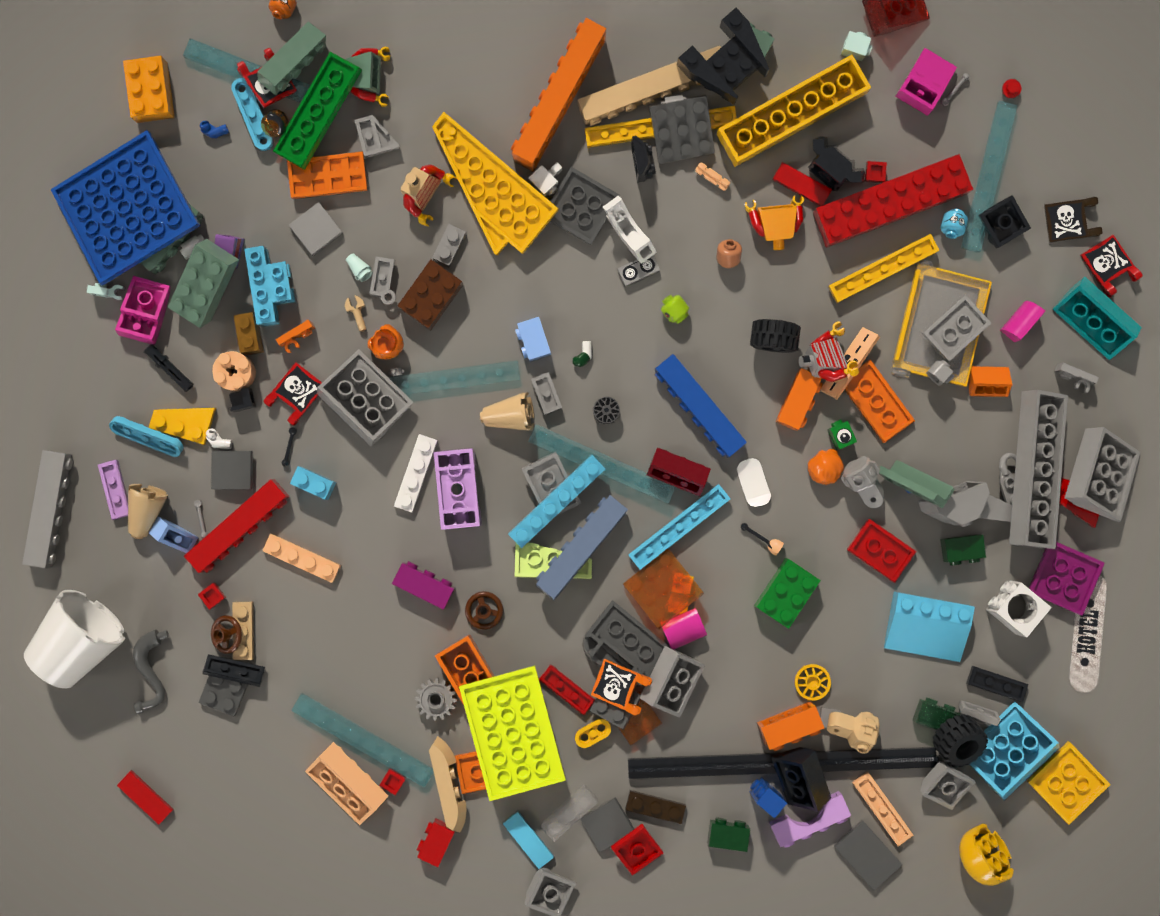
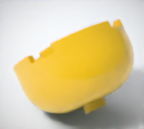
[959,824,1014,886]

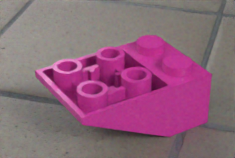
[895,48,957,116]

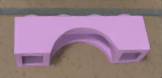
[769,791,851,848]

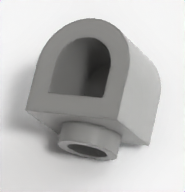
[926,360,954,386]

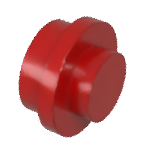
[1002,79,1022,98]

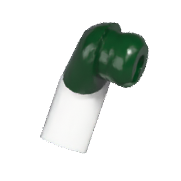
[572,341,592,367]

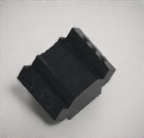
[808,136,865,191]

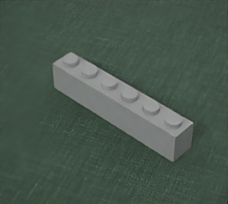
[22,450,73,568]

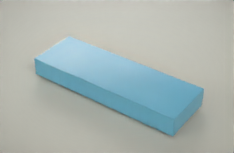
[503,811,554,869]

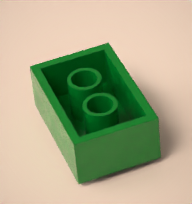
[754,558,821,629]

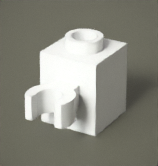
[528,162,562,197]

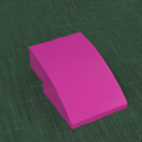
[115,276,171,345]

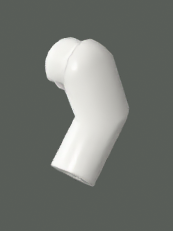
[206,428,232,449]

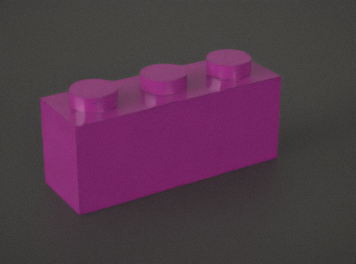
[392,561,455,610]

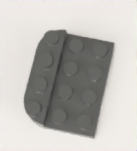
[582,600,671,687]

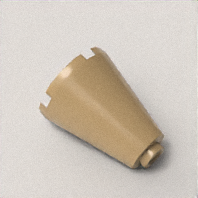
[480,392,534,431]
[128,484,168,539]

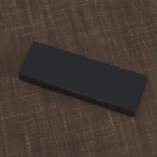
[203,654,265,687]
[966,666,1029,703]

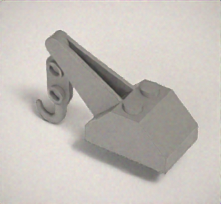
[918,453,1016,527]

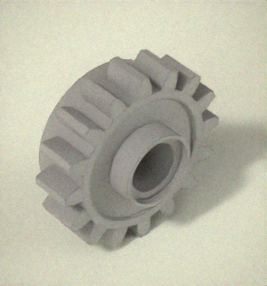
[415,677,458,721]

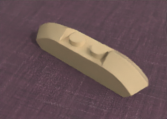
[429,736,466,833]

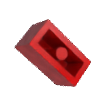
[416,818,455,867]

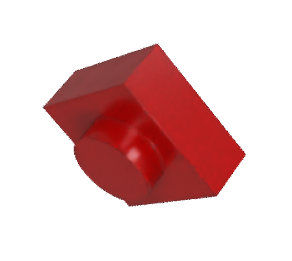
[865,161,887,183]
[198,582,226,610]
[379,768,406,796]

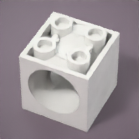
[986,580,1052,638]

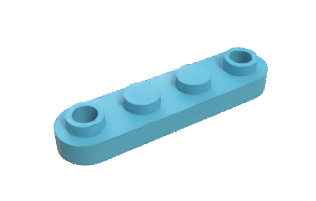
[231,78,274,151]
[109,416,184,457]

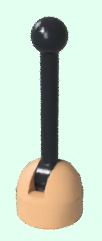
[741,523,784,556]

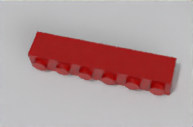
[184,479,290,573]

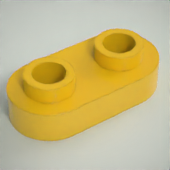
[575,718,611,748]

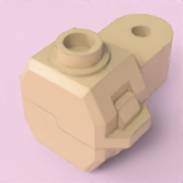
[827,712,880,753]

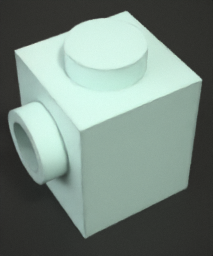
[841,31,872,61]

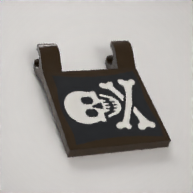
[1044,197,1103,243]

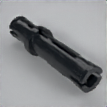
[144,344,194,392]

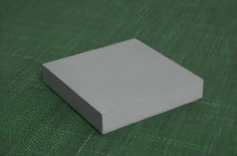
[289,202,343,256]

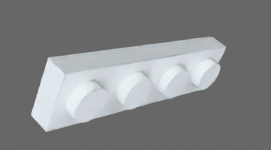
[394,434,438,513]

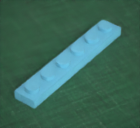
[508,455,606,548]
[628,484,730,570]

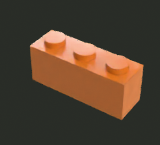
[775,368,823,431]

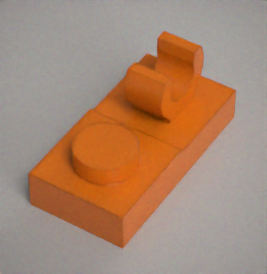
[275,320,315,354]

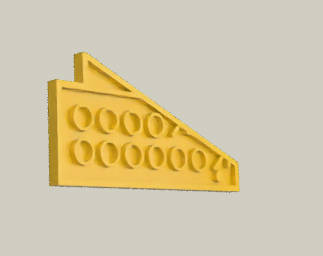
[432,112,559,256]

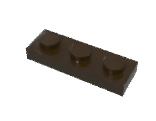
[625,790,686,824]

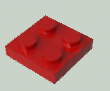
[611,824,664,876]

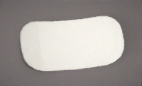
[737,458,771,507]

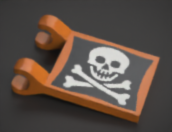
[591,659,652,715]

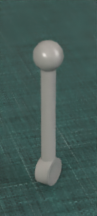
[941,73,970,106]
[194,500,208,539]

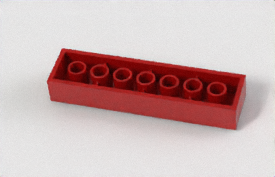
[813,154,973,248]

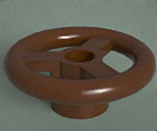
[465,591,503,630]
[211,615,242,654]

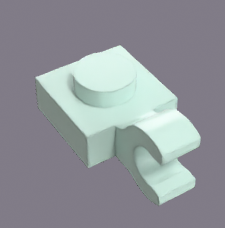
[87,283,125,300]

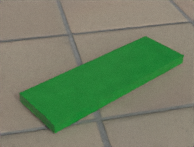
[273,52,362,170]

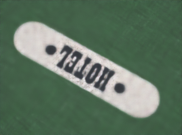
[1069,576,1107,693]

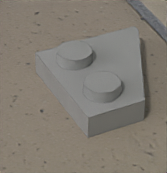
[355,115,401,158]

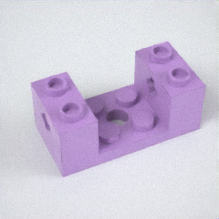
[434,448,482,530]

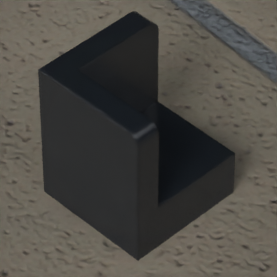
[229,387,256,412]

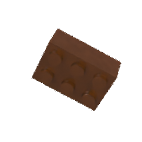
[397,259,464,331]

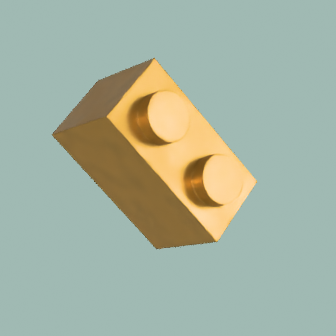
[234,312,264,356]

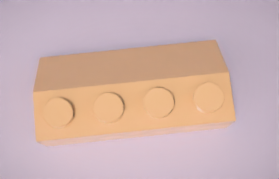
[305,742,388,825]

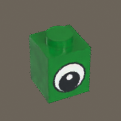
[827,419,857,450]

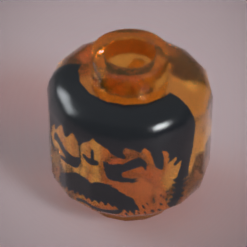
[261,109,289,138]

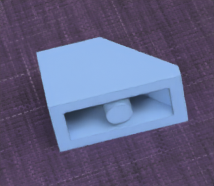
[149,516,198,553]

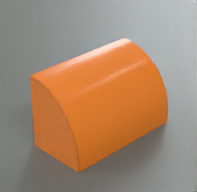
[968,366,1012,397]

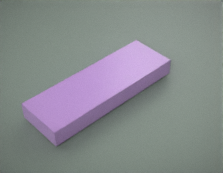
[98,460,128,520]

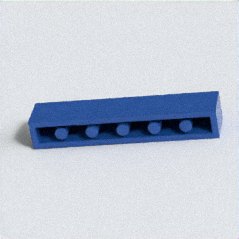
[654,354,747,458]

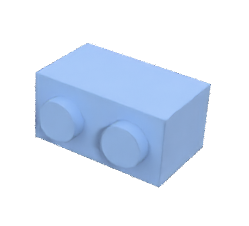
[515,317,551,362]

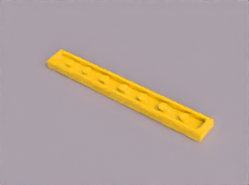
[585,106,737,148]

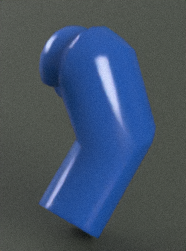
[200,121,229,138]

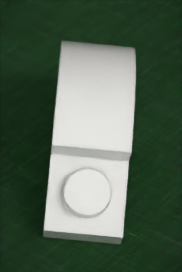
[603,196,657,264]

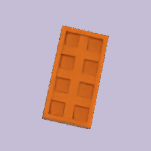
[287,151,368,199]

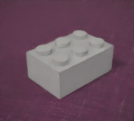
[640,646,705,718]

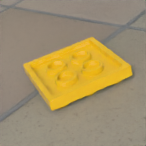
[1027,741,1111,825]

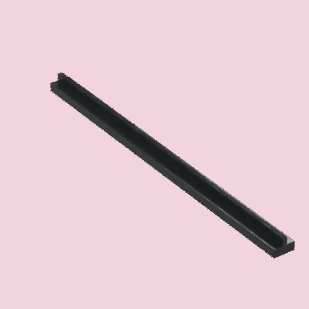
[628,747,938,779]

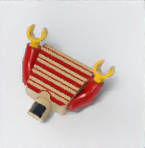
[401,164,458,227]

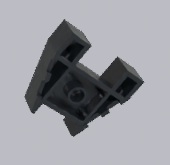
[677,7,769,104]

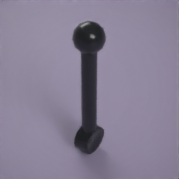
[282,427,297,466]

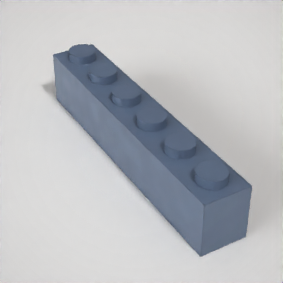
[536,495,628,600]

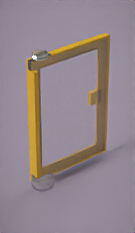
[890,260,992,387]

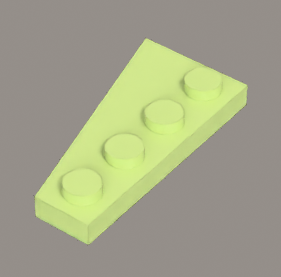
[515,542,592,579]

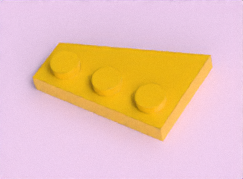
[148,408,216,445]

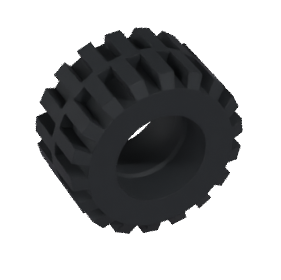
[750,319,801,353]
[933,714,988,767]

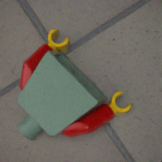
[345,47,390,107]

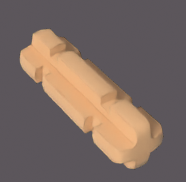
[695,163,730,191]

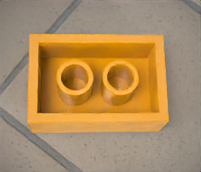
[123,56,175,123]

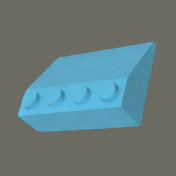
[884,592,975,662]
[969,702,1060,800]

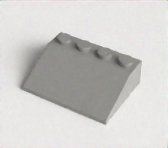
[317,349,414,447]
[1065,427,1141,522]

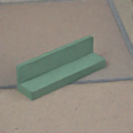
[879,460,955,509]

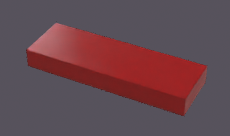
[772,162,832,206]
[539,664,596,715]
[117,770,174,825]

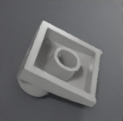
[920,761,976,810]
[525,868,577,916]

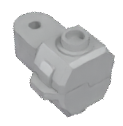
[841,456,884,508]

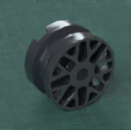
[593,397,620,424]

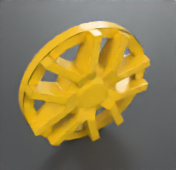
[795,664,831,701]

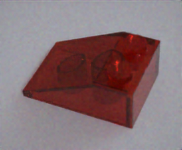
[862,0,930,37]

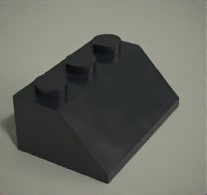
[771,747,831,812]

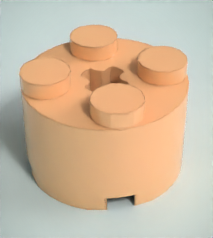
[212,351,256,392]

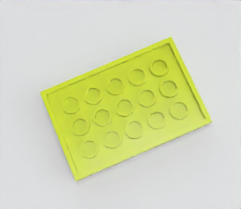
[459,665,566,801]

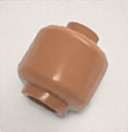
[716,239,742,268]

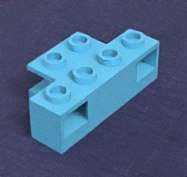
[244,246,296,327]

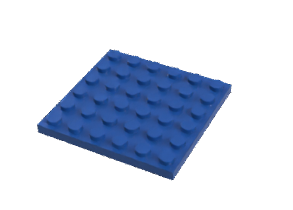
[51,130,200,285]

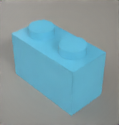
[290,466,337,500]

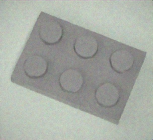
[922,295,991,362]
[521,452,582,516]

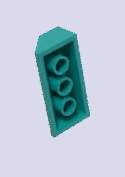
[1053,276,1142,360]

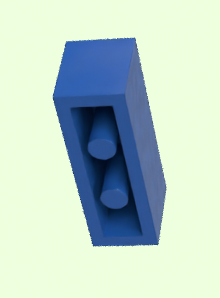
[750,777,787,818]

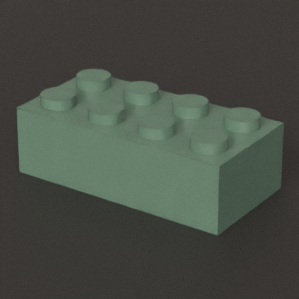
[168,239,239,328]

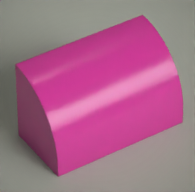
[1000,301,1045,343]
[660,608,707,649]

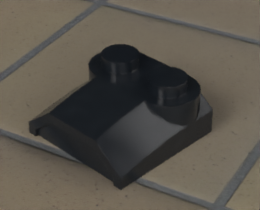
[631,136,656,183]
[979,195,1031,248]

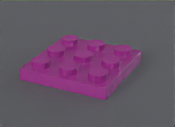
[1029,542,1105,616]

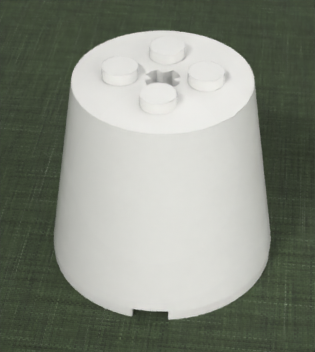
[24,590,125,689]

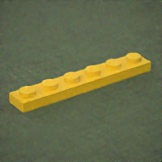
[828,234,940,303]

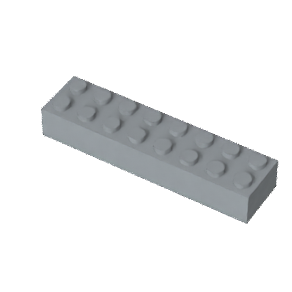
[1009,390,1068,549]

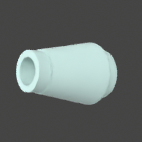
[346,253,373,282]

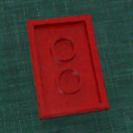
[847,519,917,583]

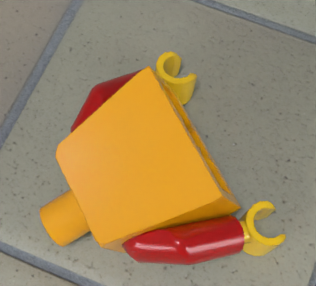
[745,196,804,250]

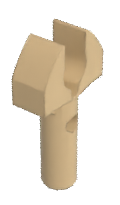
[345,295,366,332]

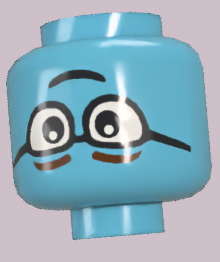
[940,209,968,239]

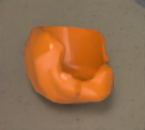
[367,324,404,360]
[807,449,844,485]

